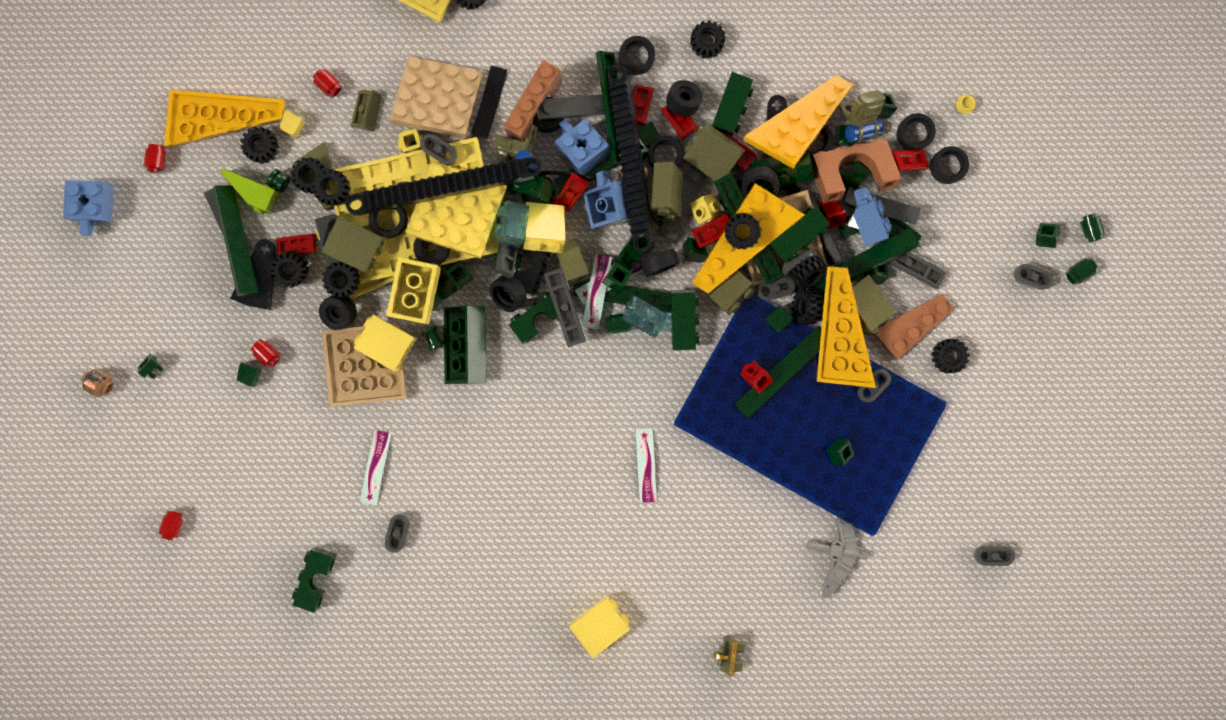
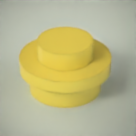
[956,94,976,114]

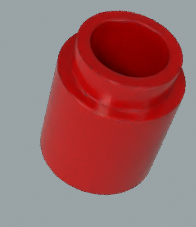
[313,69,342,98]
[143,144,166,173]
[251,339,280,367]
[158,511,183,540]

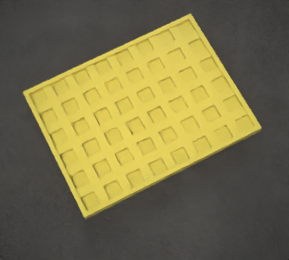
[328,137,500,284]

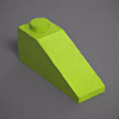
[220,168,280,215]

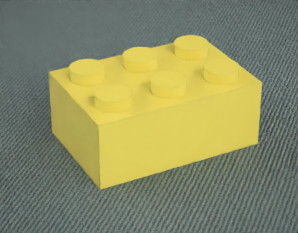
[386,257,441,325]

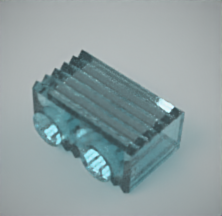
[495,200,529,247]
[623,295,666,338]

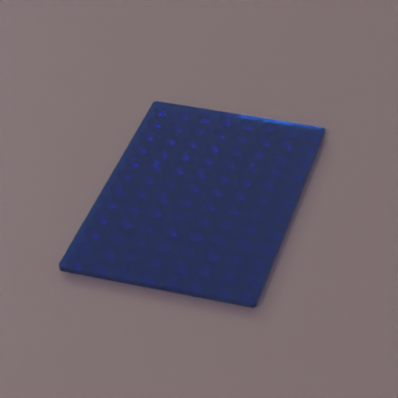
[674,294,946,536]

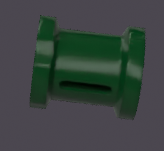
[421,326,445,351]

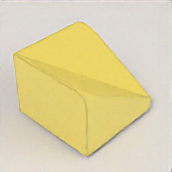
[279,110,305,138]

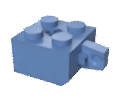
[555,118,611,175]
[584,171,630,229]
[63,180,114,236]
[853,186,891,247]

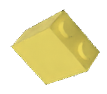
[523,202,565,253]
[354,314,417,372]
[569,595,630,658]

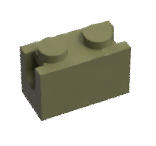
[556,239,592,287]
[709,270,755,316]

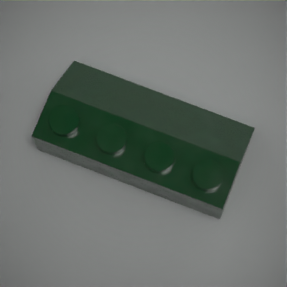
[444,306,487,384]

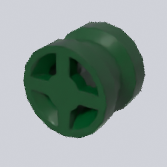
[266,169,291,193]

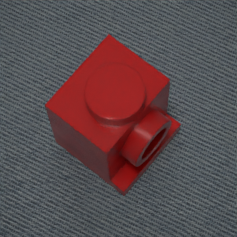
[820,200,846,229]
[740,361,773,394]

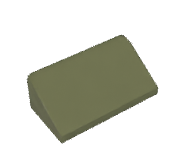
[351,90,382,132]

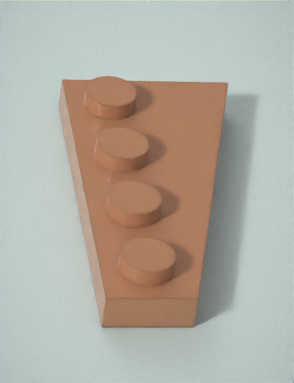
[873,294,954,360]

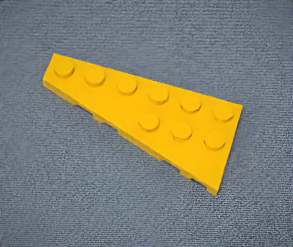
[743,75,853,169]
[164,90,286,148]
[691,183,805,293]
[817,266,876,388]

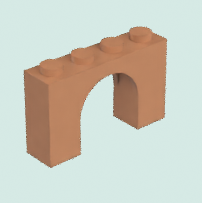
[503,60,562,142]
[811,139,901,204]

